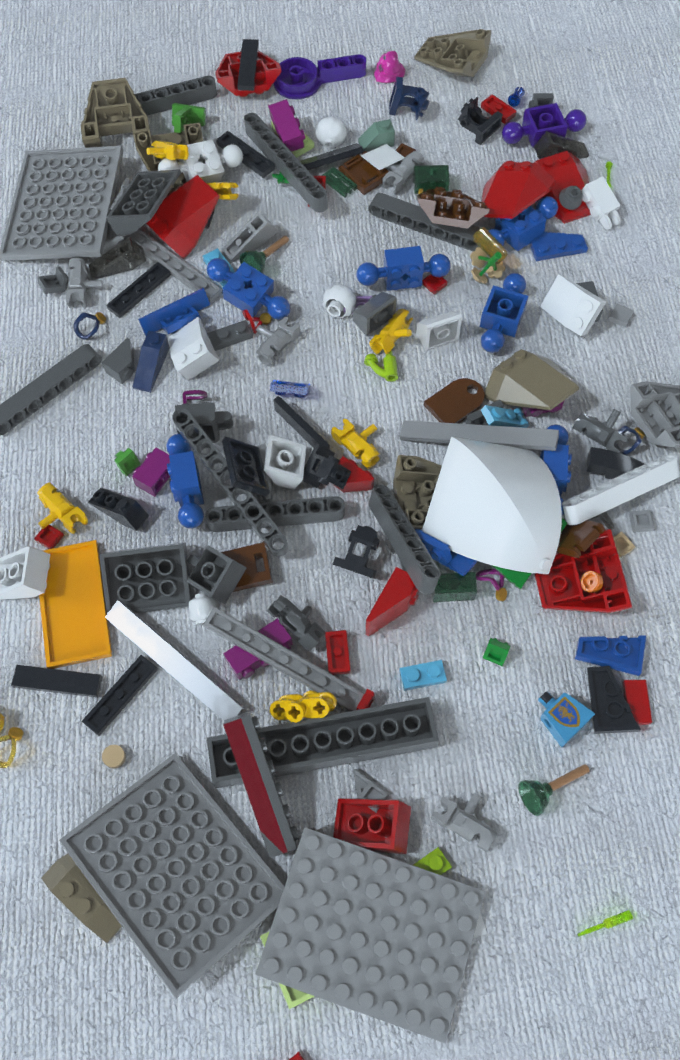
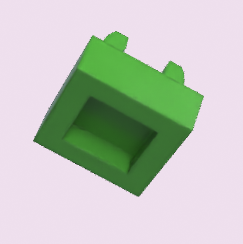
[114,448,141,477]

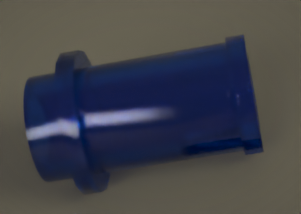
[508,87,525,107]

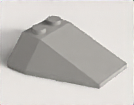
[630,381,680,447]

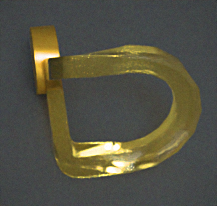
[0,727,23,768]

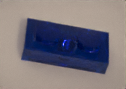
[270,380,311,398]

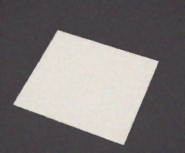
[361,144,405,170]

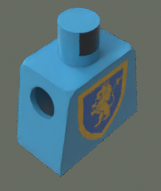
[538,691,595,747]

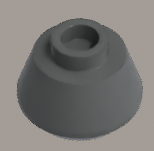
[559,186,582,210]

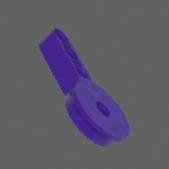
[273,54,366,99]

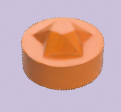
[581,571,603,593]

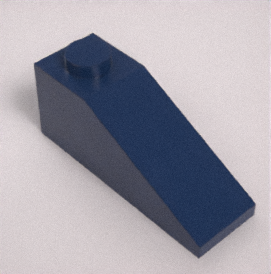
[133,331,170,393]

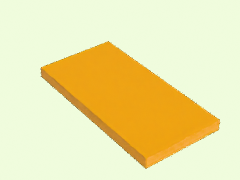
[39,540,112,669]

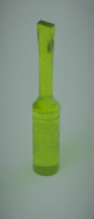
[577,910,633,936]

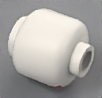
[189,593,216,625]

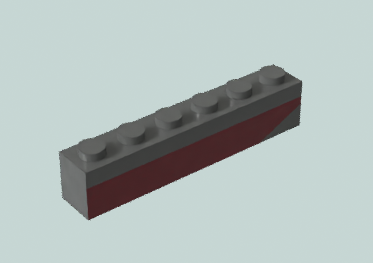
[223,711,299,858]

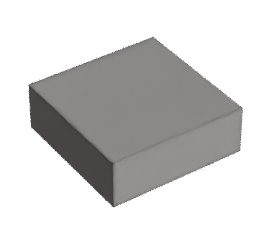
[609,304,634,327]
[629,510,655,533]

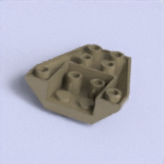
[414,29,492,77]
[133,123,203,194]
[393,455,442,530]

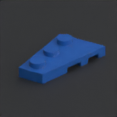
[530,232,588,261]
[575,635,646,676]

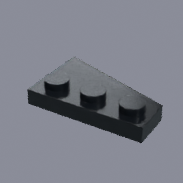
[587,666,641,734]

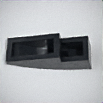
[587,447,644,479]

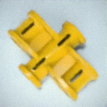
[270,690,337,723]

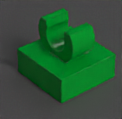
[483,638,511,667]

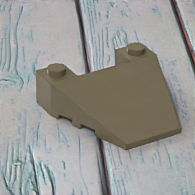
[81,78,151,148]

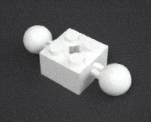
[158,139,243,183]

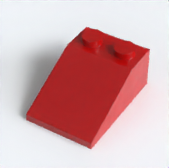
[366,567,419,636]
[333,799,411,854]

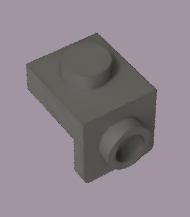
[529,93,554,108]
[38,267,68,294]

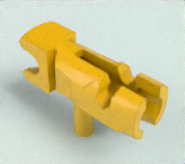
[146,141,188,160]
[207,182,239,200]
[369,309,413,354]
[331,419,380,469]
[37,482,88,534]

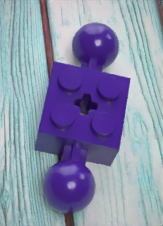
[502,103,587,148]

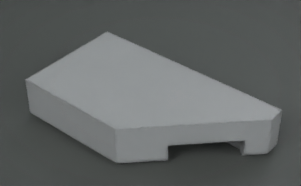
[353,769,389,812]

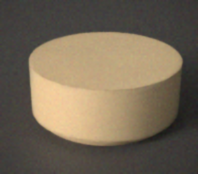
[102,745,126,769]

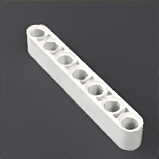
[562,455,680,525]

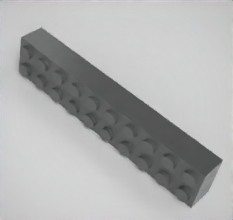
[207,697,439,788]

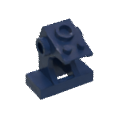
[389,77,430,120]

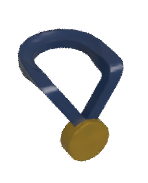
[73,312,106,339]
[618,426,645,455]

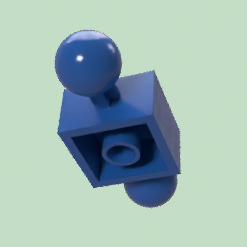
[482,196,558,252]
[356,246,451,291]
[207,258,290,320]
[480,273,529,353]
[540,424,572,516]
[166,434,204,529]

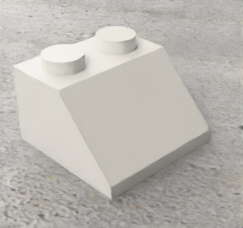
[416,312,462,351]
[264,435,306,490]

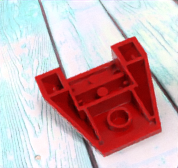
[215,50,282,97]
[534,151,591,224]
[481,161,555,219]
[146,175,220,259]
[534,529,632,613]

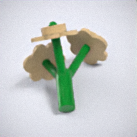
[470,247,506,284]

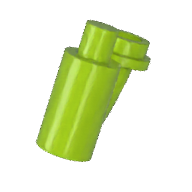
[364,351,398,382]

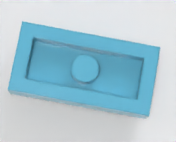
[399,660,447,691]

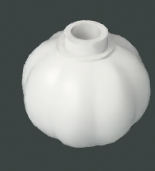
[315,116,347,148]
[323,284,357,318]

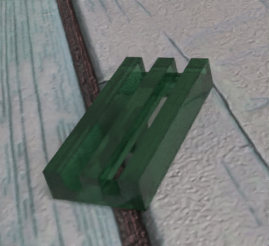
[321,167,357,198]

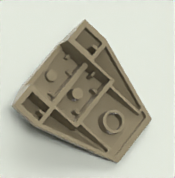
[484,349,579,410]
[41,853,122,943]

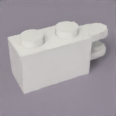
[581,176,621,230]

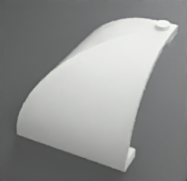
[422,437,562,574]

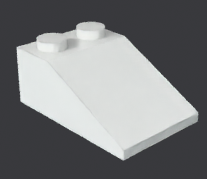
[540,274,606,336]
[169,317,219,380]
[0,546,50,600]

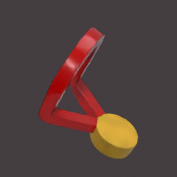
[242,309,272,334]

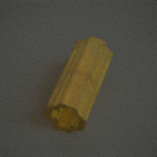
[473,227,508,264]

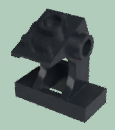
[458,97,503,145]
[302,443,352,489]
[333,525,380,579]

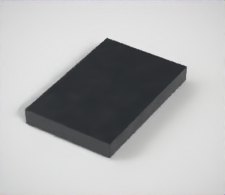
[222,436,270,496]

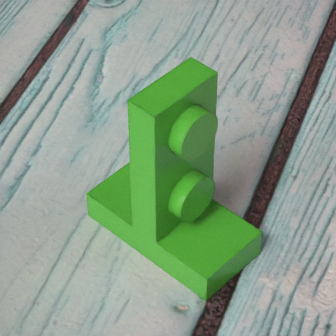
[172,103,206,133]

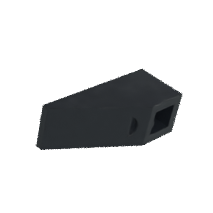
[88,488,149,531]

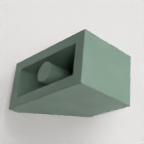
[358,119,395,152]

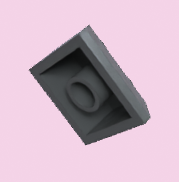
[353,292,397,337]

